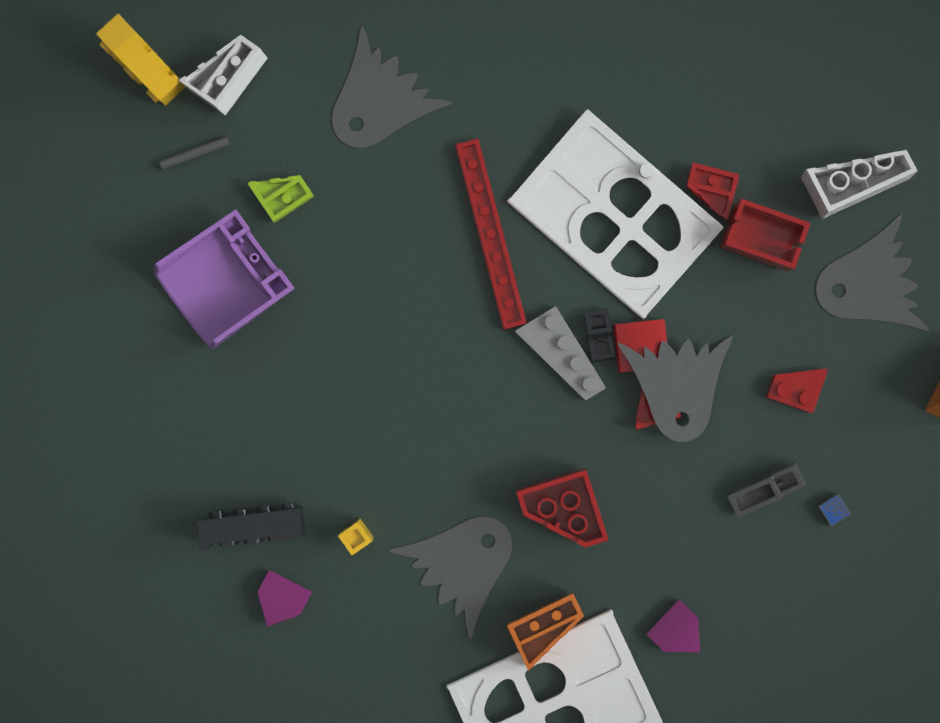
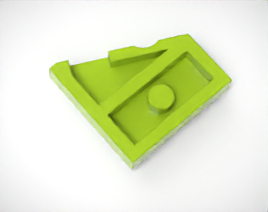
[248,175,315,223]

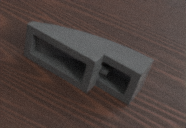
[727,461,806,517]

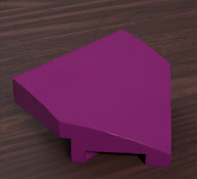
[257,570,312,627]
[646,600,700,653]

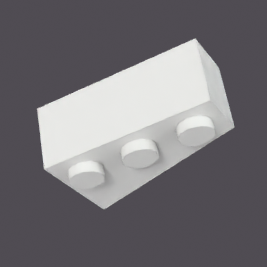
[179,35,267,115]

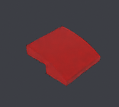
[613,319,667,372]

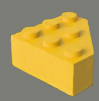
[96,14,186,106]

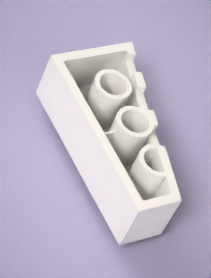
[801,150,917,219]

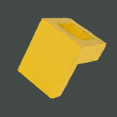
[338,519,374,555]

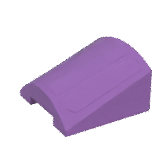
[153,210,294,350]

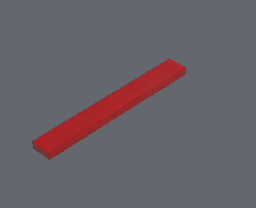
[455,138,527,330]

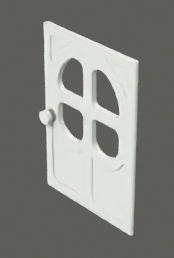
[507,109,724,320]
[447,609,663,723]

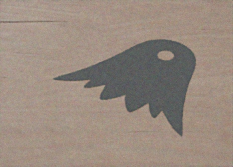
[332,26,453,148]
[816,214,930,331]
[617,336,733,442]
[389,516,512,640]

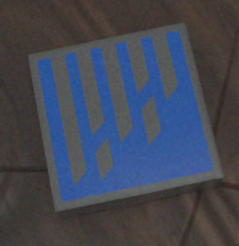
[816,493,851,527]

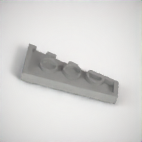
[515,306,606,401]

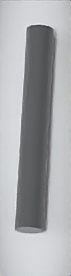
[159,136,230,170]

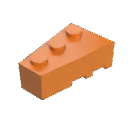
[507,592,584,671]

